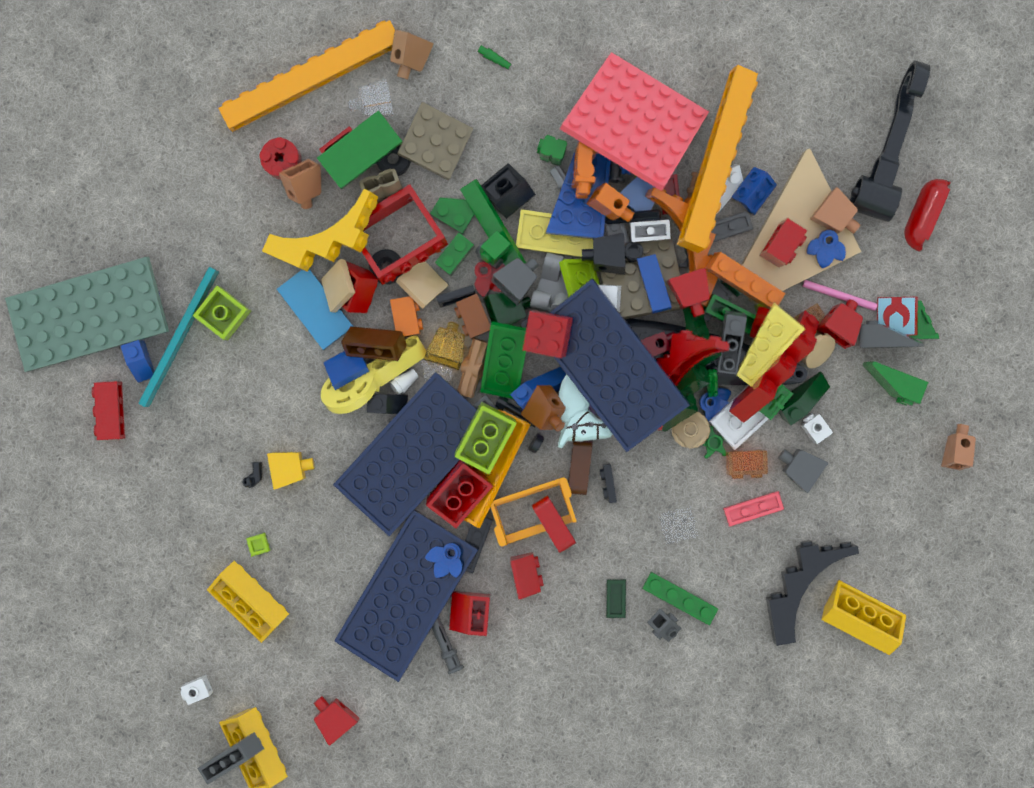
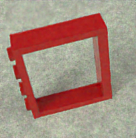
[362,184,448,285]

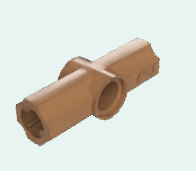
[457,338,488,398]

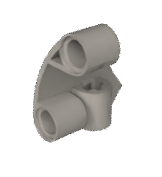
[530,252,568,312]

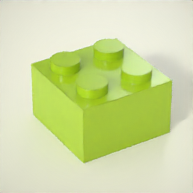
[193,285,251,341]

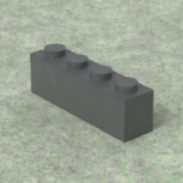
[197,732,265,785]

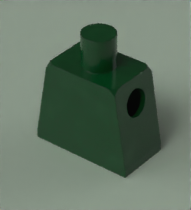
[483,293,532,325]

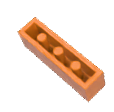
[705,252,786,309]

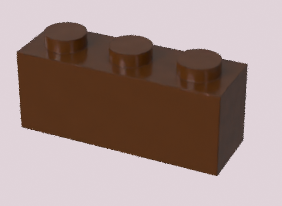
[341,326,407,361]

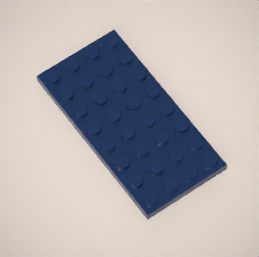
[550,279,690,453]
[333,372,477,536]
[334,509,479,682]

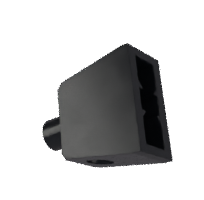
[582,233,625,275]

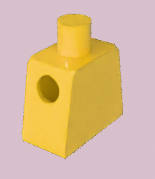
[267,452,315,490]

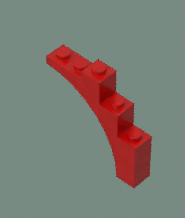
[729,310,819,423]
[655,330,729,430]

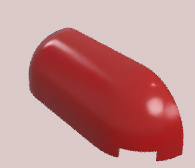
[904,179,951,252]

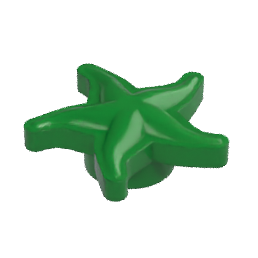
[703,426,726,459]

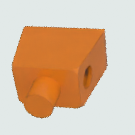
[586,183,634,222]

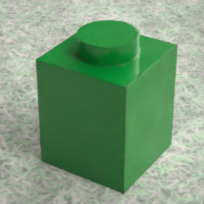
[479,231,511,266]

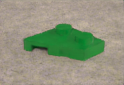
[430,197,475,234]

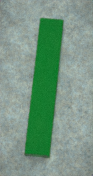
[460,179,526,266]

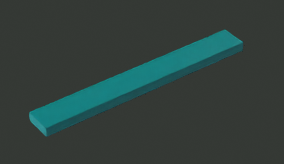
[139,267,219,407]

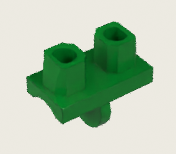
[759,384,793,420]

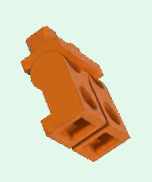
[572,142,597,199]

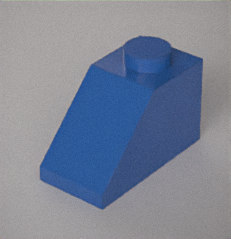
[121,340,155,383]

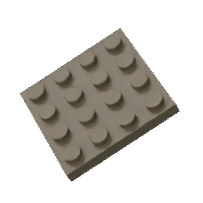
[600,235,682,319]

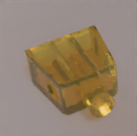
[424,322,465,370]

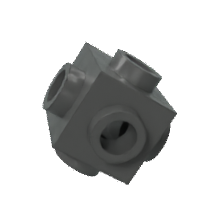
[647,609,682,642]

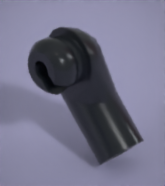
[242,462,262,488]

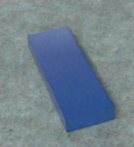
[637,254,672,314]

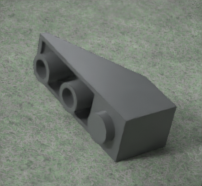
[717,310,747,375]

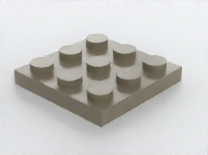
[397,102,474,181]

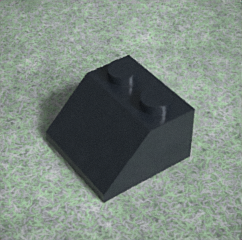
[481,163,536,219]

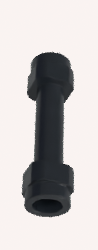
[495,396,536,428]

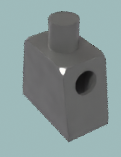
[491,258,539,306]
[778,449,828,493]

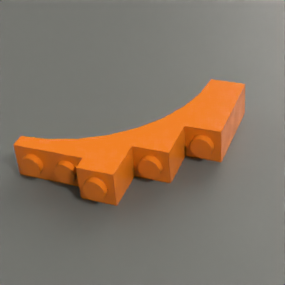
[645,187,718,307]

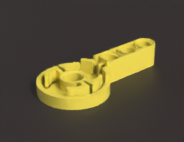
[321,336,427,414]

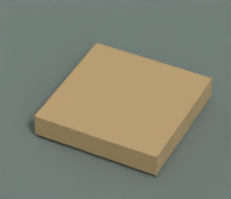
[321,259,355,313]
[396,261,449,309]

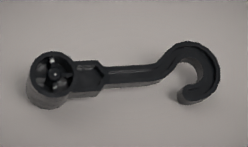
[850,60,930,222]

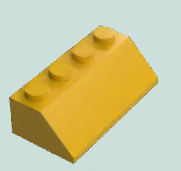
[207,561,289,643]
[821,580,906,655]
[219,707,288,788]

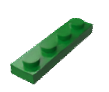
[642,572,718,626]

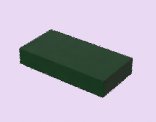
[606,579,626,618]

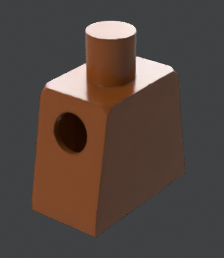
[521,385,566,431]

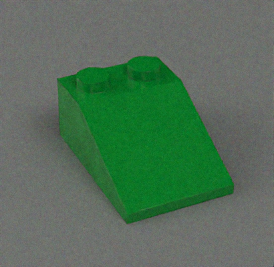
[863,361,928,406]

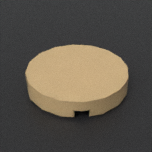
[802,333,835,368]
[672,412,710,449]

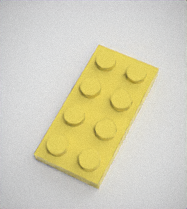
[516,209,593,258]

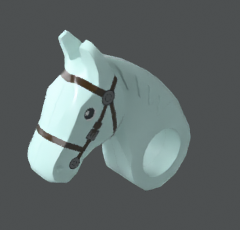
[558,374,613,448]

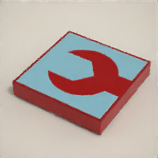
[877,297,918,336]

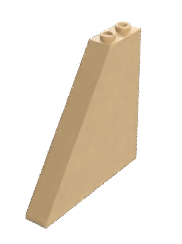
[741,148,861,304]

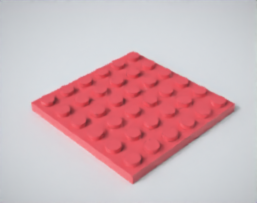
[560,52,709,191]

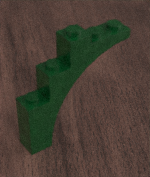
[659,307,722,432]

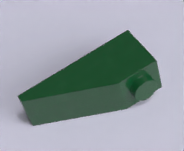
[778,371,830,426]

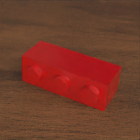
[91,381,125,440]

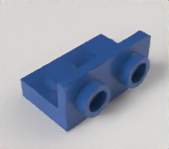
[732,167,777,215]

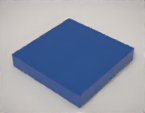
[323,351,369,390]

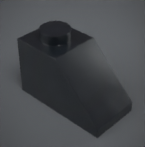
[367,394,408,414]

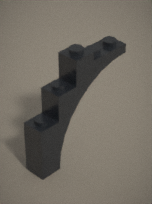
[766,540,859,646]

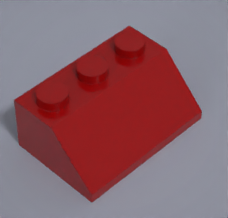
[426,460,493,529]

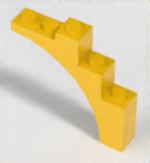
[262,189,378,272]

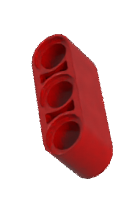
[531,495,576,553]

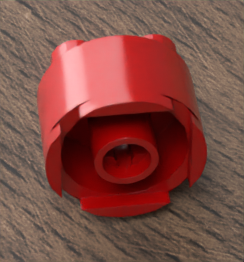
[259,137,302,179]

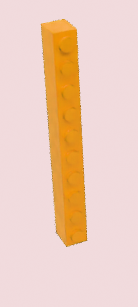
[218,20,395,132]
[677,65,758,253]

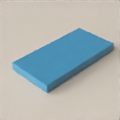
[277,269,354,350]

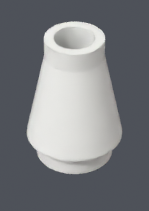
[389,369,419,395]

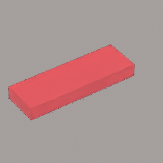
[723,491,784,527]

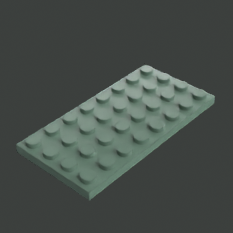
[5,257,169,372]

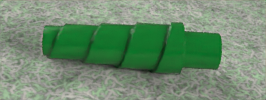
[478,45,511,69]

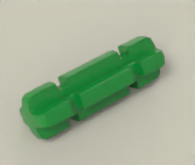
[707,369,718,397]

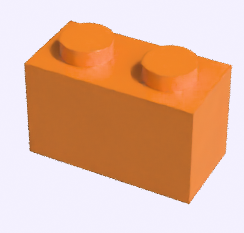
[390,296,423,337]

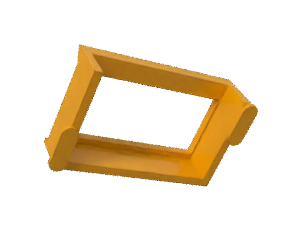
[491,477,577,546]

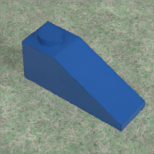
[510,367,566,411]

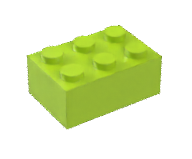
[454,402,517,474]

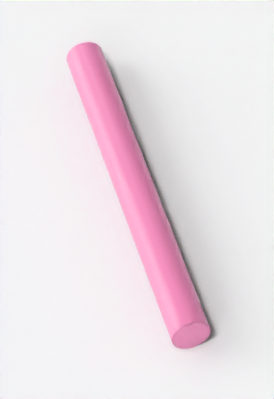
[802,280,878,311]

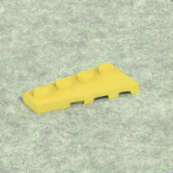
[737,303,805,387]

